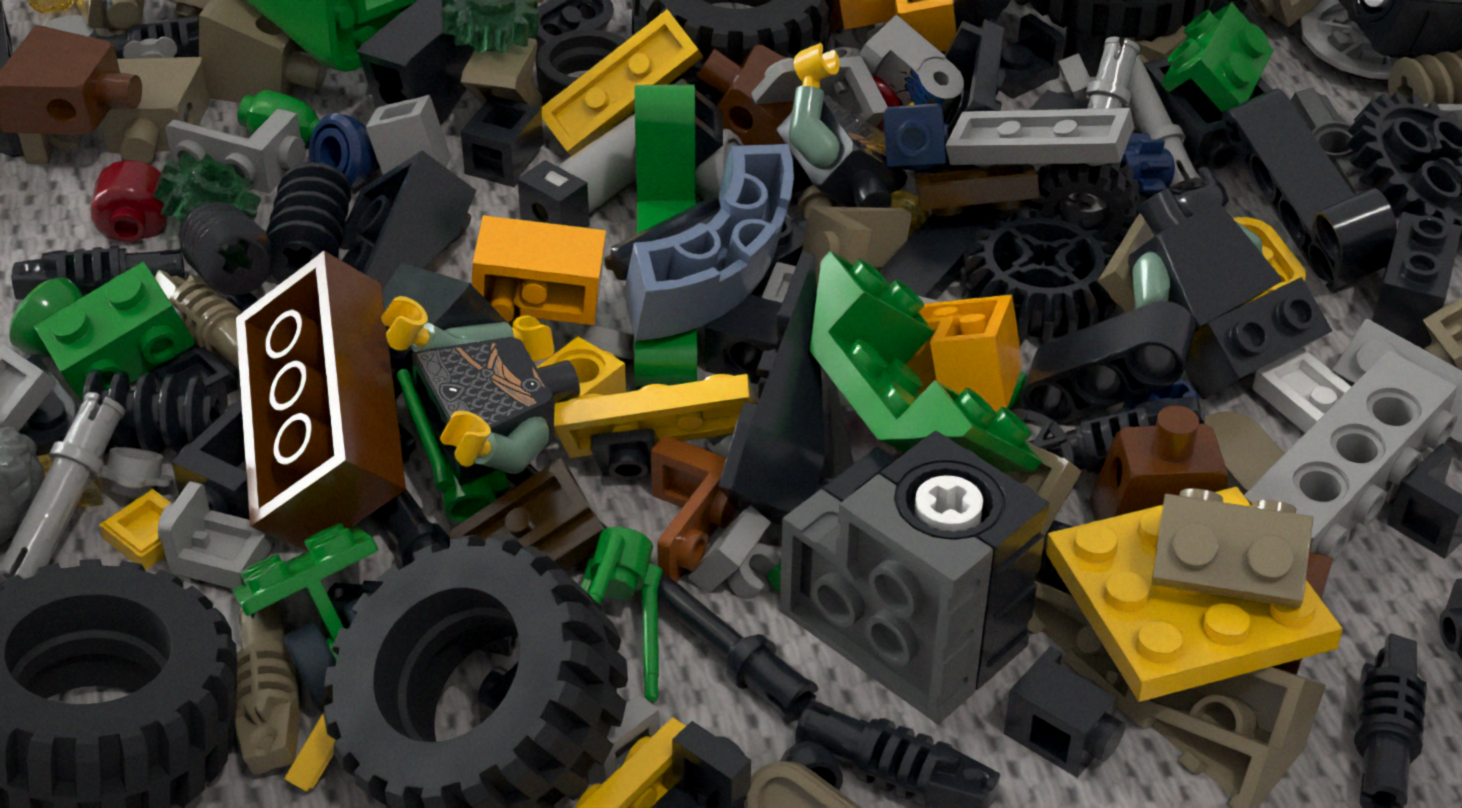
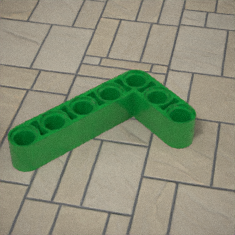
[634,85,697,388]

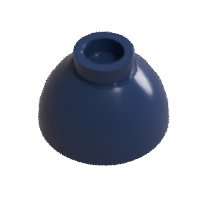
[309,113,380,189]

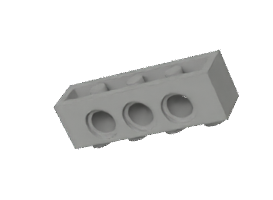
[1244,350,1458,563]

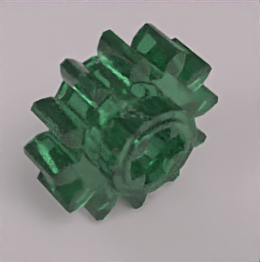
[441,0,539,53]
[153,153,261,229]

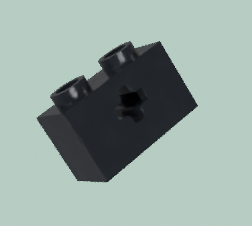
[1371,212,1462,350]
[1185,277,1332,400]

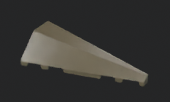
[1028,581,1326,808]

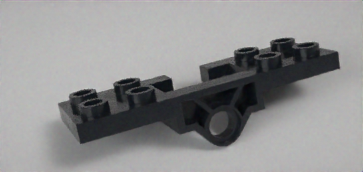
[938,0,1010,164]

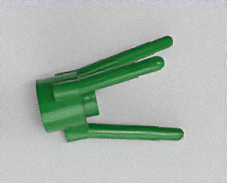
[397,369,508,524]
[580,527,663,703]

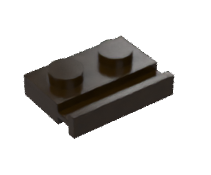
[914,163,1039,216]
[447,458,604,571]

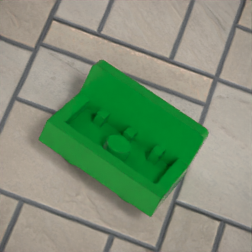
[1160,2,1274,113]
[34,261,195,401]

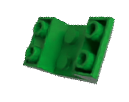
[810,251,1043,472]

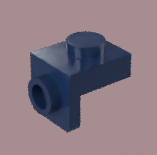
[883,103,949,171]

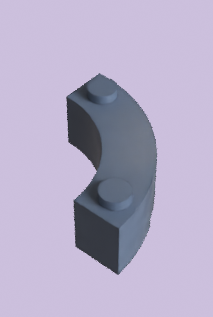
[624,144,794,341]

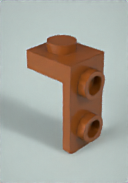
[651,435,736,582]

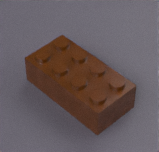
[236,251,406,551]

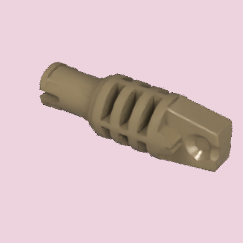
[154,270,243,370]
[235,601,301,775]

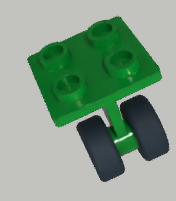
[232,523,379,712]

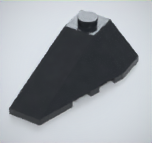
[340,150,477,292]
[718,251,834,525]

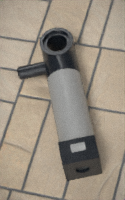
[517,71,717,228]

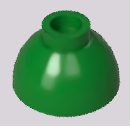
[9,277,84,357]

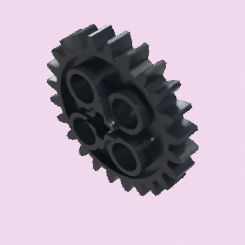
[1346,92,1462,247]

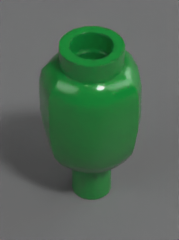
[237,90,320,146]

